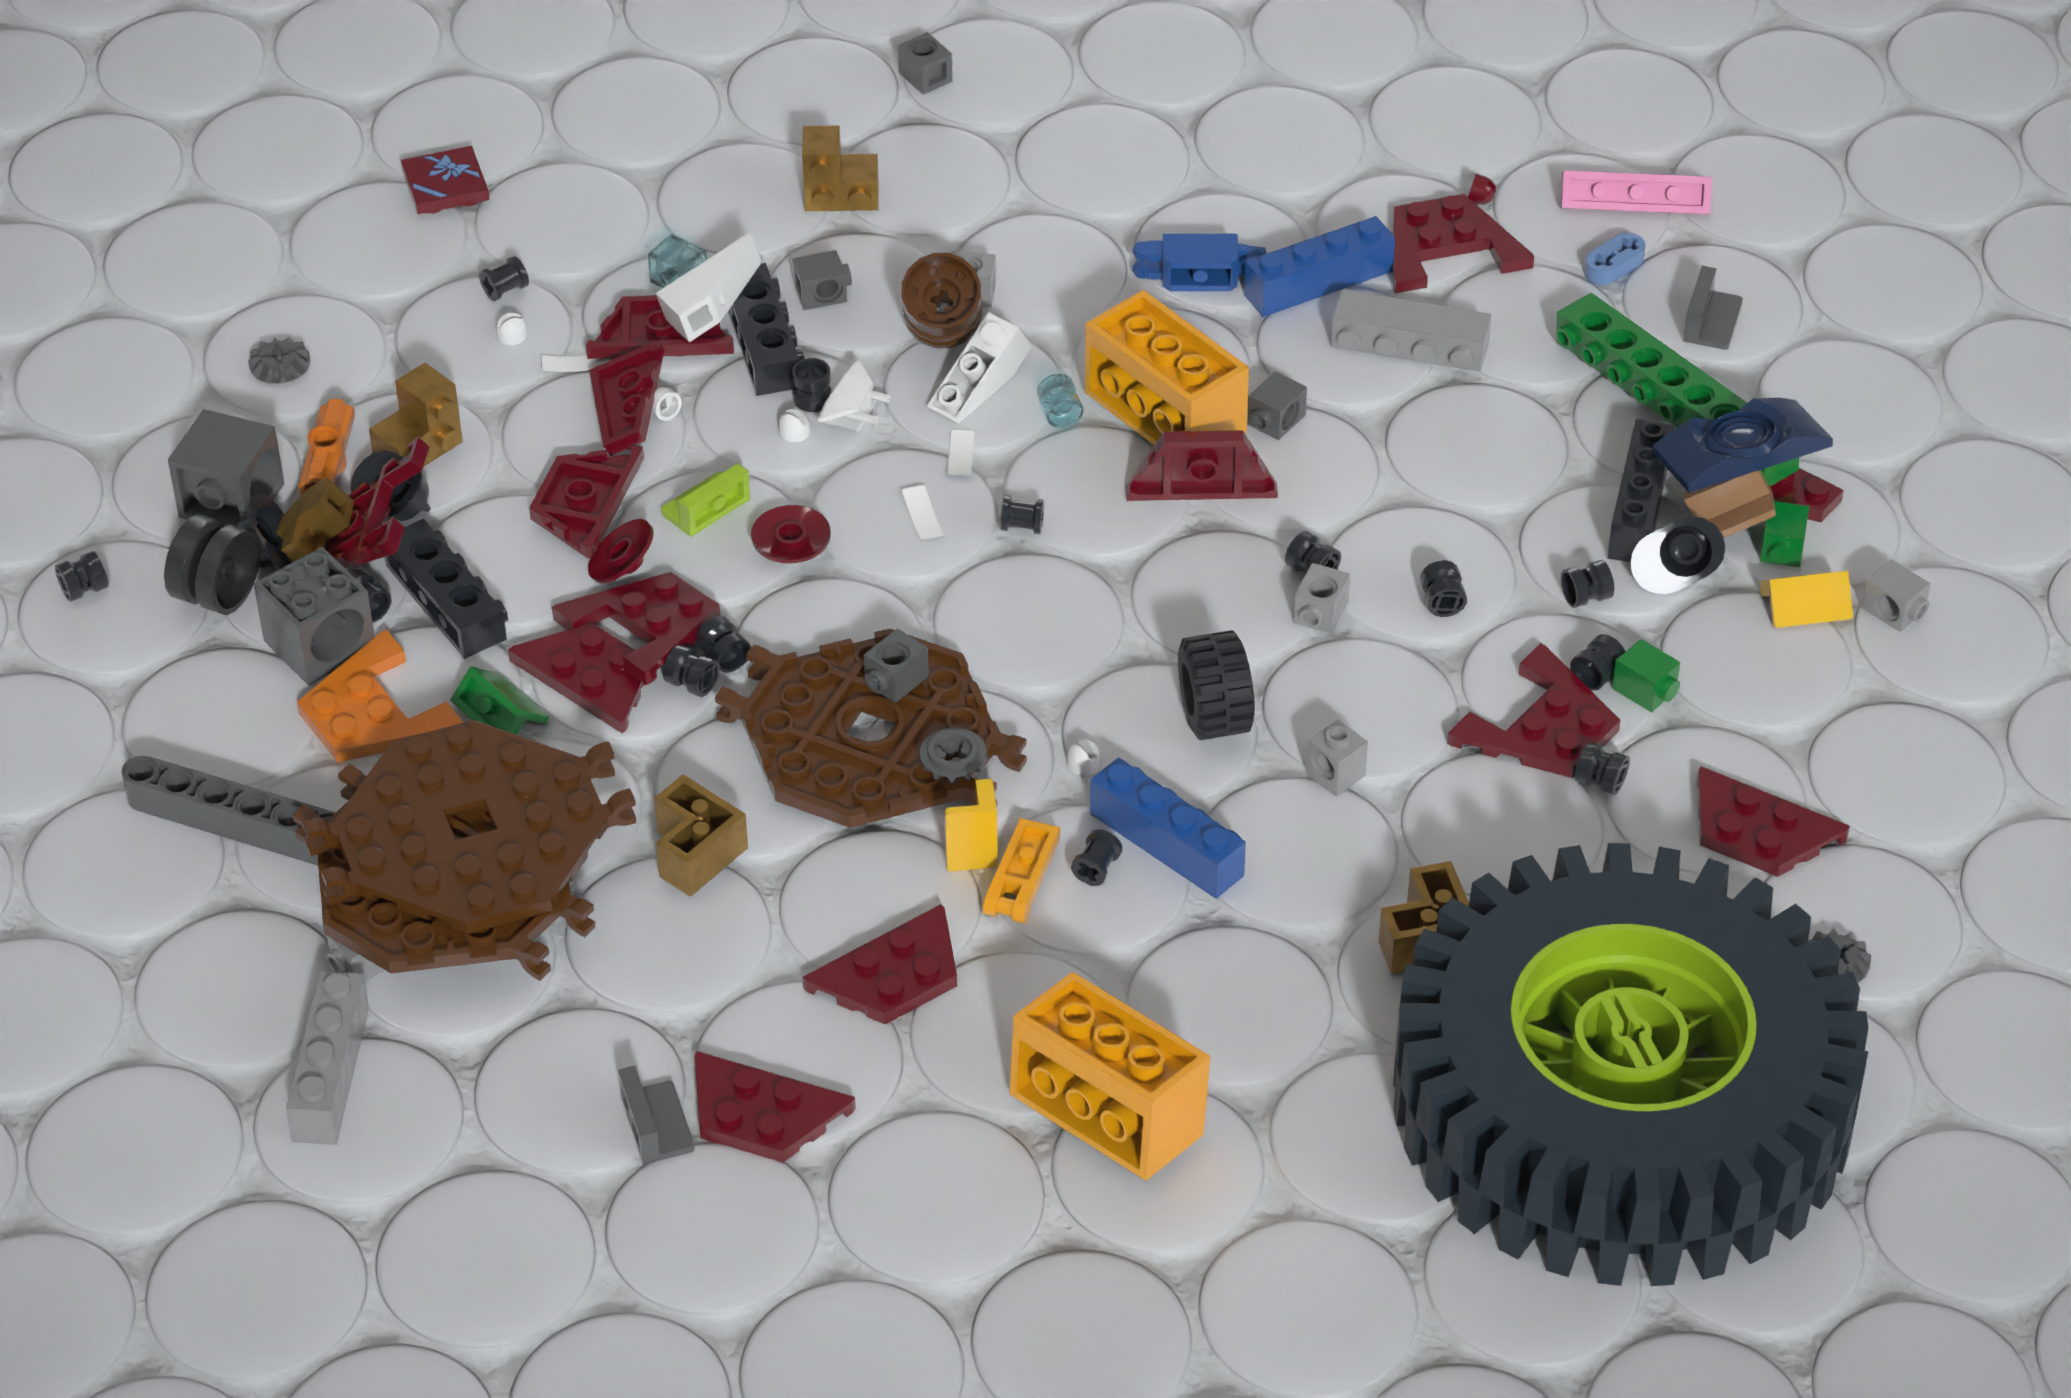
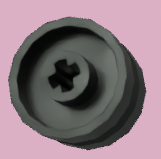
[164,514,261,615]

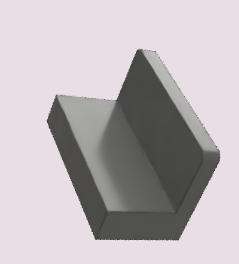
[1683,265,1743,350]
[618,1066,694,1165]

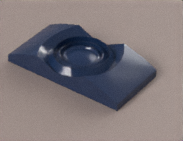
[1653,397,1833,493]

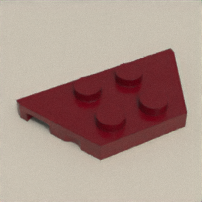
[586,295,734,359]
[1126,430,1278,501]
[529,446,644,559]
[508,623,646,734]
[1697,766,1850,877]
[803,904,957,1025]
[695,1051,856,1163]

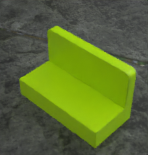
[661,463,750,537]

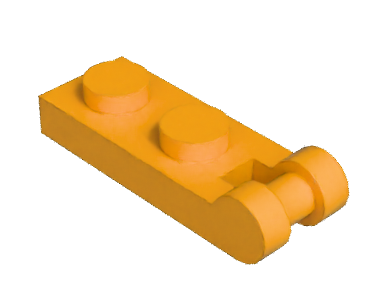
[983,818,1060,924]

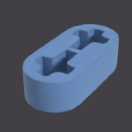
[1584,233,1646,285]

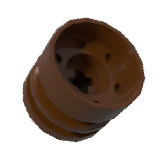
[902,253,982,348]

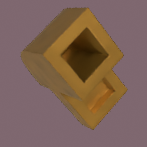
[276,477,354,563]

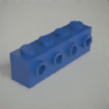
[1244,216,1395,317]
[1090,757,1246,899]

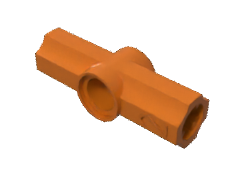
[299,399,355,495]

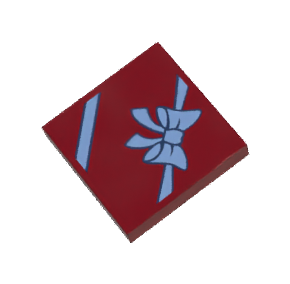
[400,146,490,215]

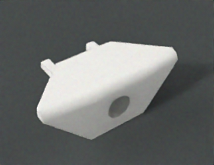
[817,360,891,432]

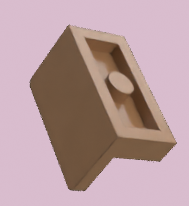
[1683,470,1776,538]

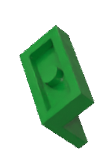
[450,666,550,735]

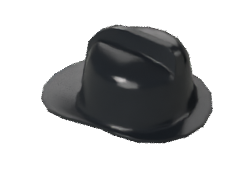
[350,450,431,521]
[236,494,292,569]
[1631,516,1726,594]

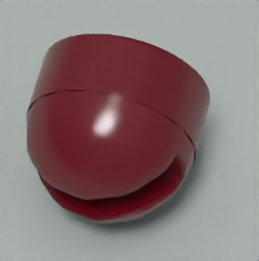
[1468,173,1496,205]

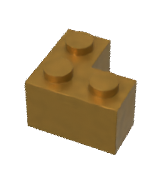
[802,125,879,211]
[369,362,463,467]
[654,774,748,897]
[1378,861,1469,974]

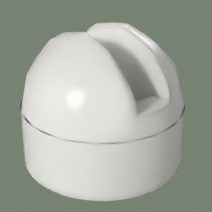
[496,312,527,345]
[652,387,682,421]
[779,408,810,442]
[1067,739,1101,776]

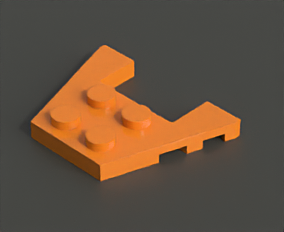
[297,629,464,762]

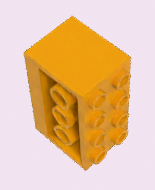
[1085,290,1249,445]
[1009,971,1211,1181]

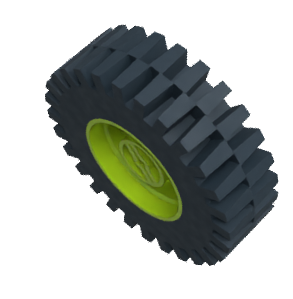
[1393,843,1869,1286]

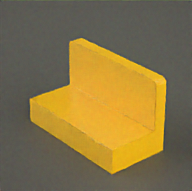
[1759,571,1853,628]
[945,779,998,871]

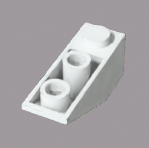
[655,233,762,342]
[927,312,1032,424]

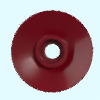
[751,505,831,564]
[588,519,654,584]

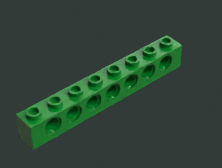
[1556,292,1799,486]

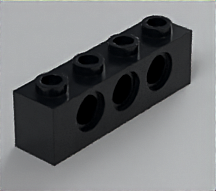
[728,263,805,396]
[1607,419,1675,563]
[385,518,508,659]

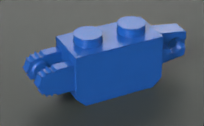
[1132,233,1266,292]

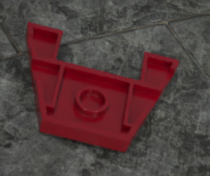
[1393,194,1534,294]
[325,437,430,569]
[551,572,721,685]
[1447,643,1621,778]

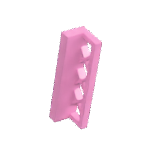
[1561,171,1712,214]

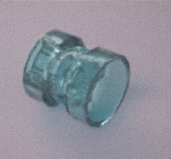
[1037,373,1084,428]

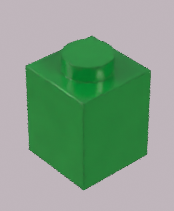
[1760,501,1809,567]
[1612,639,1680,713]

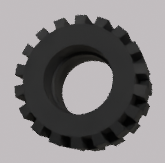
[1178,630,1255,740]

